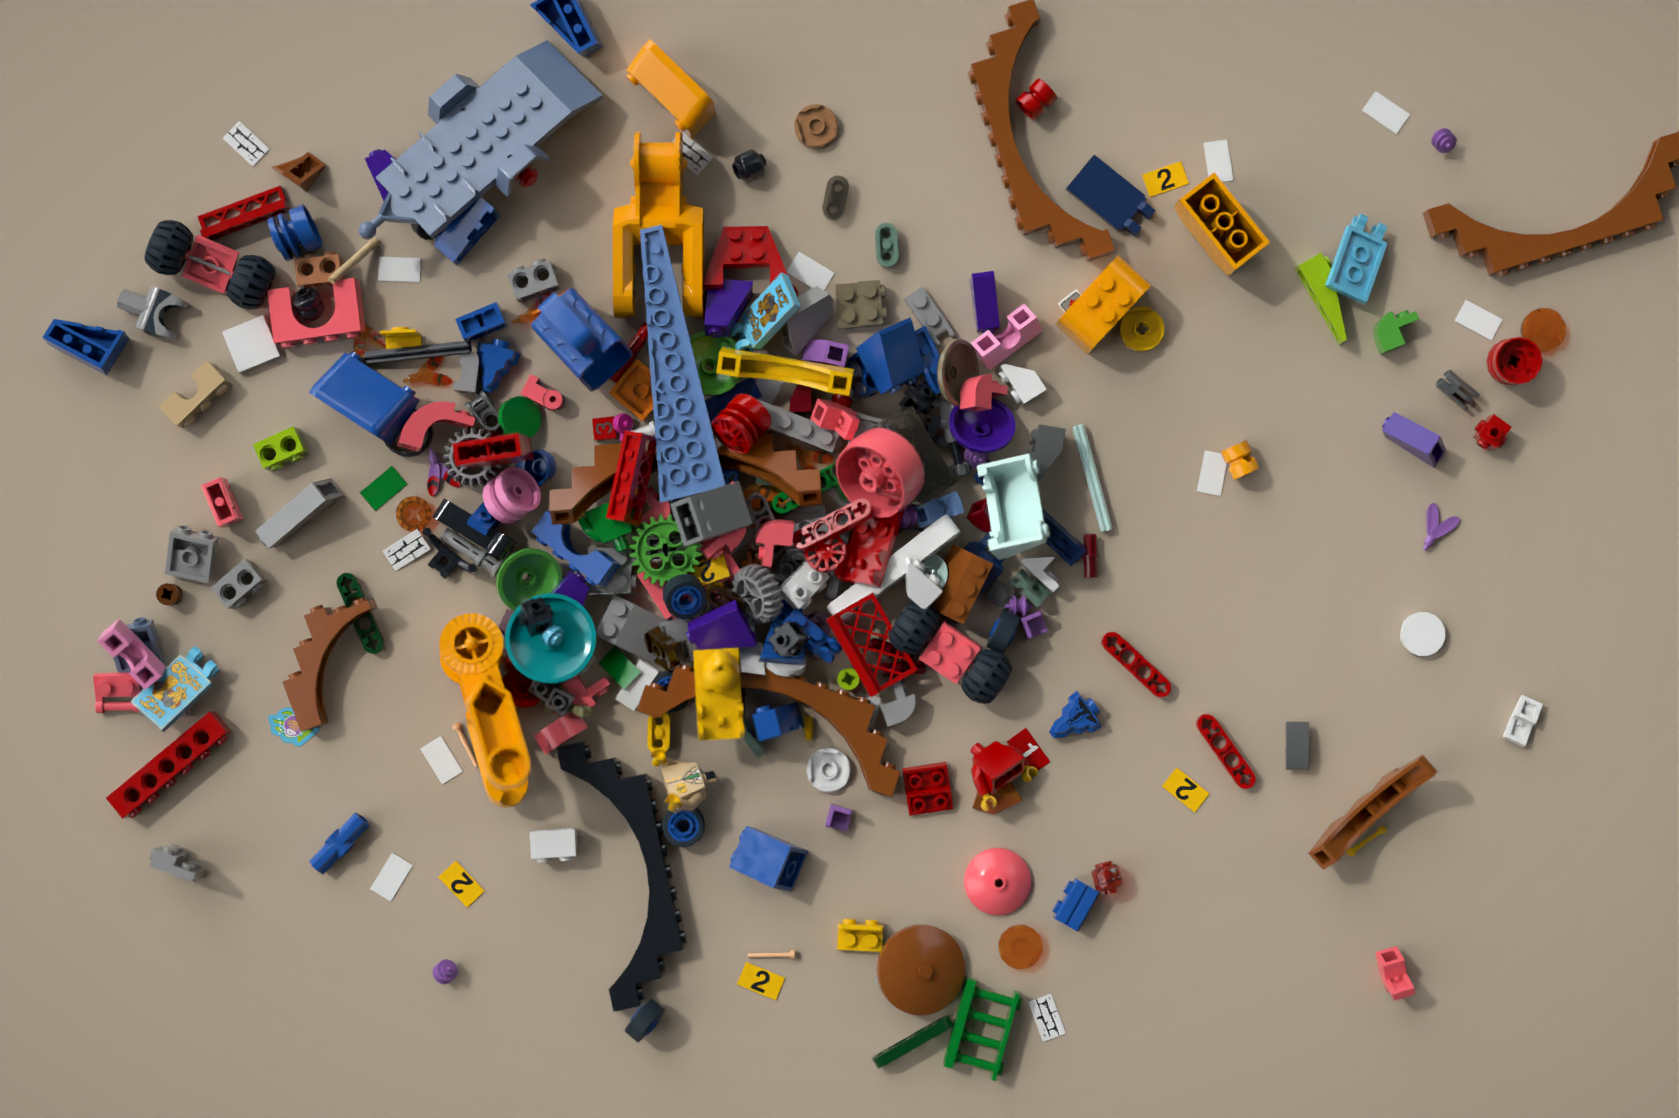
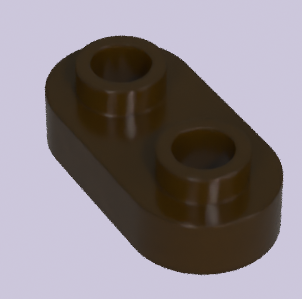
[706,582,745,614]

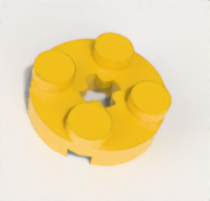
[1119,307,1165,352]

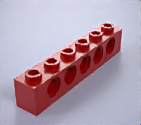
[106,711,232,819]

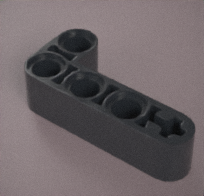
[432,498,518,561]

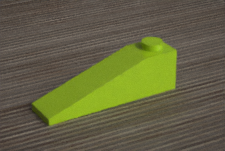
[1295,252,1347,345]

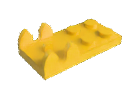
[693,648,745,741]

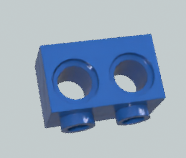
[455,302,508,342]

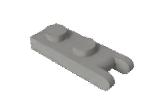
[904,286,956,348]

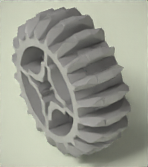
[443,427,502,487]
[732,564,784,624]

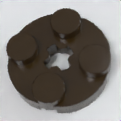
[644,626,680,671]

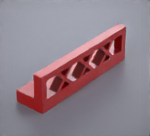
[197,185,290,240]
[606,431,656,526]

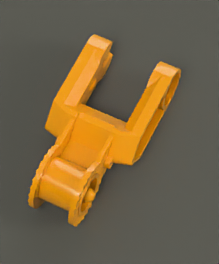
[612,132,705,319]
[439,613,530,808]

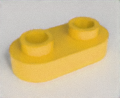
[647,712,671,753]

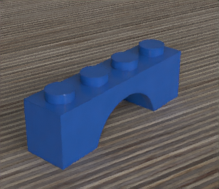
[532,510,621,586]

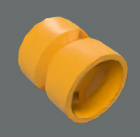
[1221,440,1260,480]

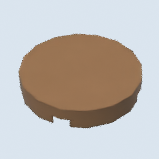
[794,104,838,149]

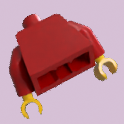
[970,741,1038,811]

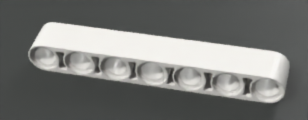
[826,514,961,623]

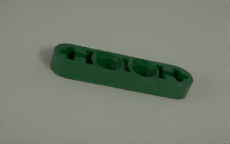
[336,573,385,654]
[872,1015,953,1068]

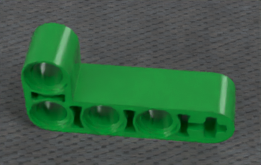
[770,462,851,516]

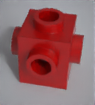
[1473,414,1512,450]

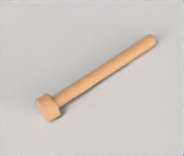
[451,722,478,767]
[748,950,795,959]

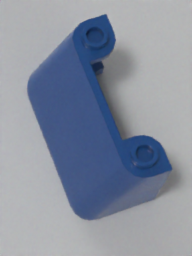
[309,351,420,445]

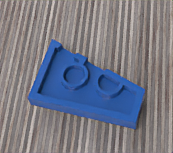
[759,600,804,664]

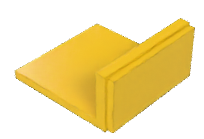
[380,327,422,349]

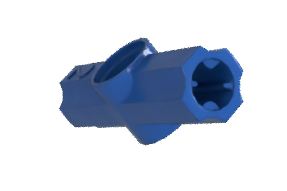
[309,812,370,875]

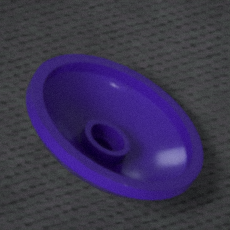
[949,398,1016,453]

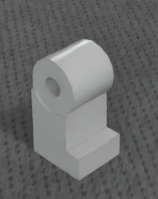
[453,351,481,395]

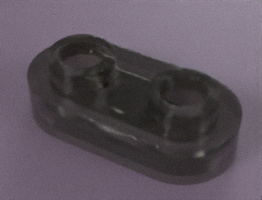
[822,175,849,220]

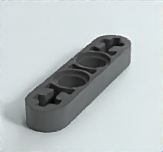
[824,514,850,601]

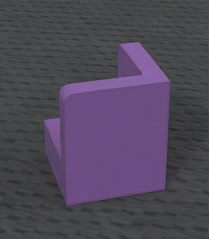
[1019,610,1048,640]
[825,803,853,831]

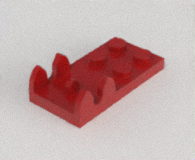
[834,507,906,588]

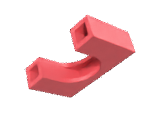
[267,278,366,348]
[637,537,741,620]

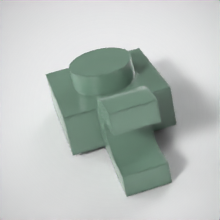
[1009,568,1051,607]

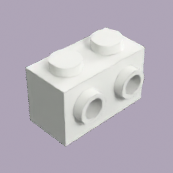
[779,559,830,609]
[530,828,578,862]

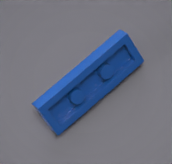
[915,326,940,395]

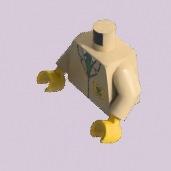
[651,749,716,813]

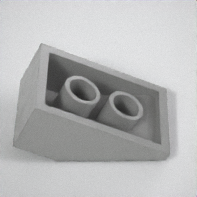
[596,595,668,664]

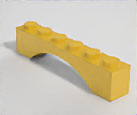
[716,347,855,396]

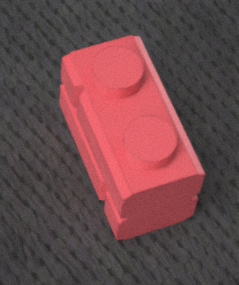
[201,477,244,528]

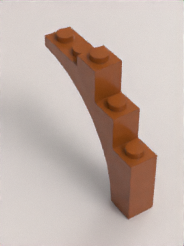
[282,597,378,732]
[1308,754,1438,870]

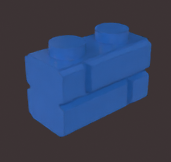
[1052,878,1100,932]

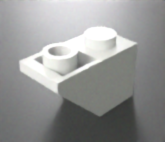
[998,364,1047,406]
[905,556,943,609]

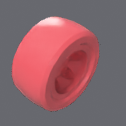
[836,428,925,518]

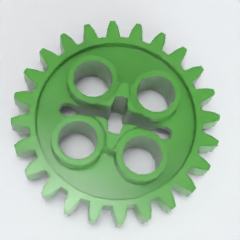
[629,514,702,587]

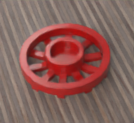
[805,531,847,573]

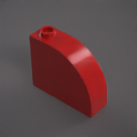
[452,433,534,467]

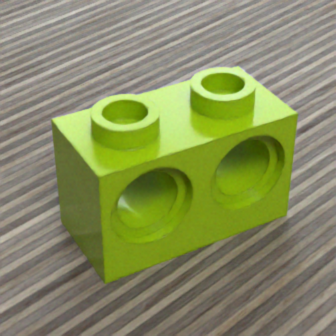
[252,426,308,472]

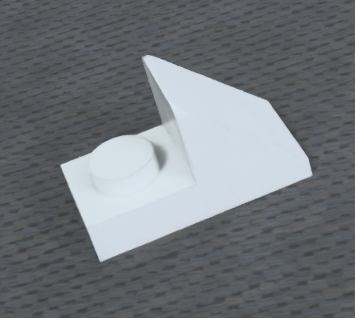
[1019,557,1059,593]

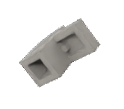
[660,619,698,662]
[880,676,916,727]

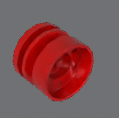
[1486,337,1543,385]
[712,393,772,454]

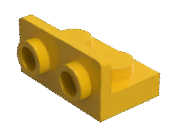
[837,918,883,952]

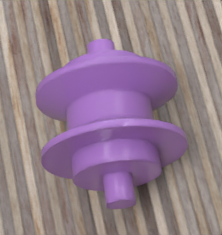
[1431,128,1457,153]
[964,449,989,468]
[900,505,918,529]
[1005,595,1032,617]
[433,959,458,984]

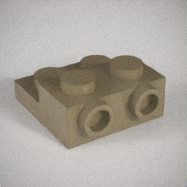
[835,280,887,329]

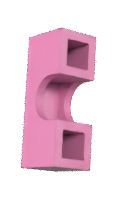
[971,304,1043,370]
[97,619,166,689]

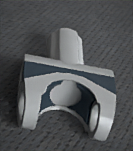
[117,286,189,340]

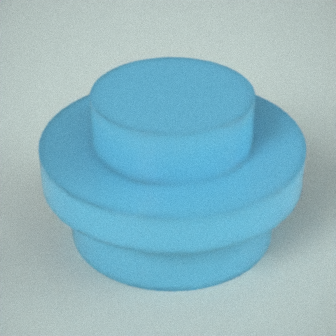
[543,625,564,647]

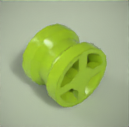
[837,668,859,690]

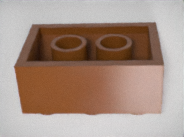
[930,544,993,624]

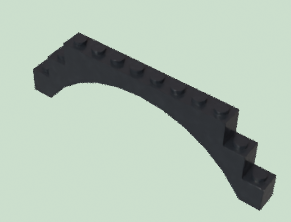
[556,741,687,1012]

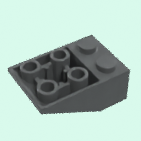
[1027,424,1066,481]
[670,481,754,547]

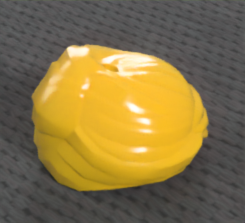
[703,650,740,692]

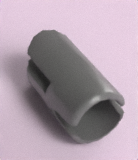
[1436,370,1481,411]

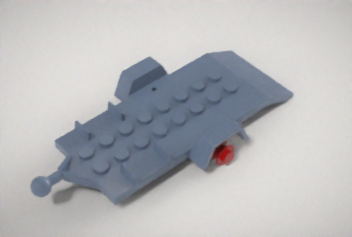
[358,40,603,239]

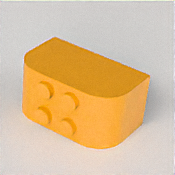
[1175,172,1270,275]
[1056,255,1151,354]

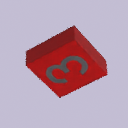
[592,416,617,441]

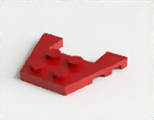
[703,226,788,289]

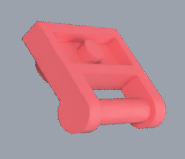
[93,672,142,714]

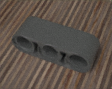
[747,492,785,556]

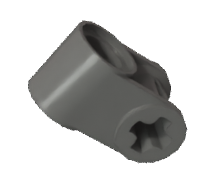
[465,390,502,433]

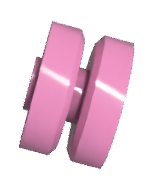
[483,467,541,524]

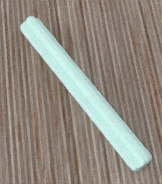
[1073,424,1112,532]

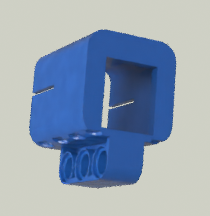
[531,288,633,392]

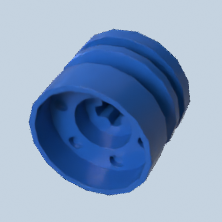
[267,204,323,262]

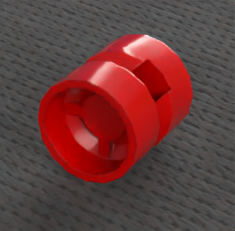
[1015,78,1058,121]

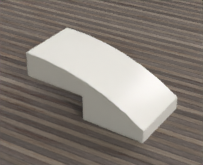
[615,659,660,711]
[1502,695,1543,747]

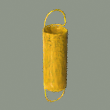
[804,710,813,748]

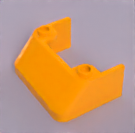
[626,39,716,139]

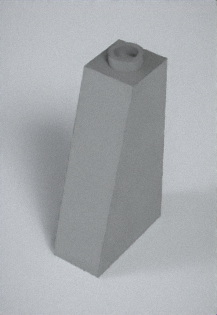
[255,478,344,549]

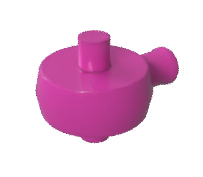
[613,413,633,441]

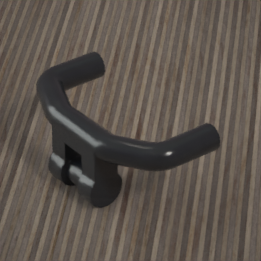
[422,528,478,579]

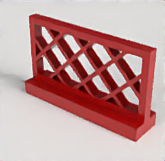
[826,592,918,697]

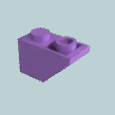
[801,339,849,368]

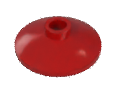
[502,670,542,708]

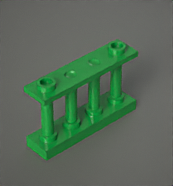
[943,977,1022,1081]

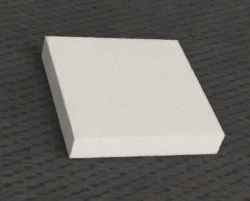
[222,315,281,373]

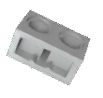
[507,259,560,303]
[211,559,266,609]

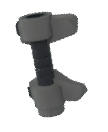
[936,428,972,478]

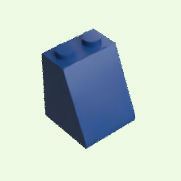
[856,317,924,395]
[729,826,809,892]

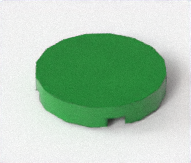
[498,396,541,438]

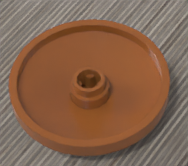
[877,924,965,1016]

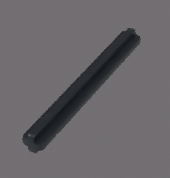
[364,341,472,365]

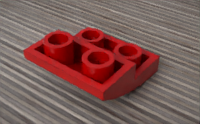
[902,762,953,816]

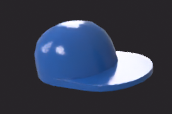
[515,450,557,487]

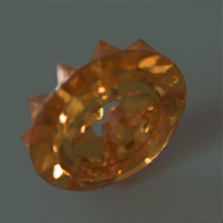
[396,496,432,532]

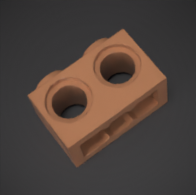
[294,251,345,289]

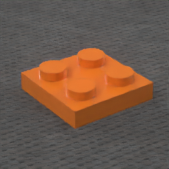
[609,359,653,422]

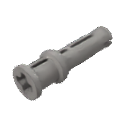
[440,527,504,578]

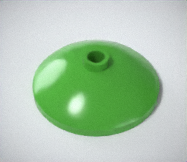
[690,331,741,396]
[497,548,562,611]

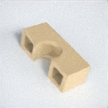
[158,360,230,428]

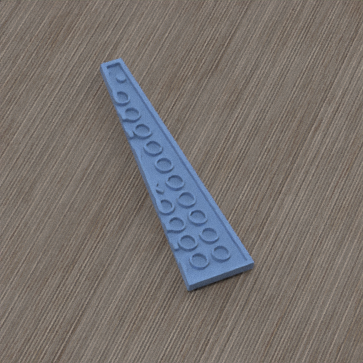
[640,225,726,503]

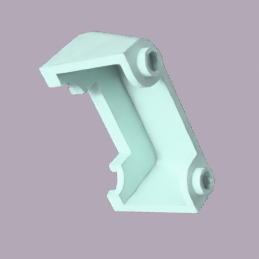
[977,454,1050,560]

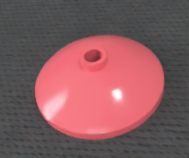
[964,848,1031,915]

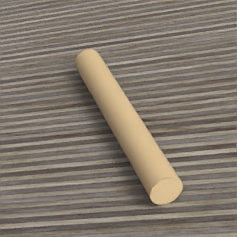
[328,237,380,284]

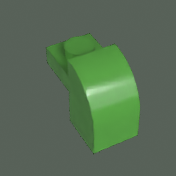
[1373,310,1419,355]

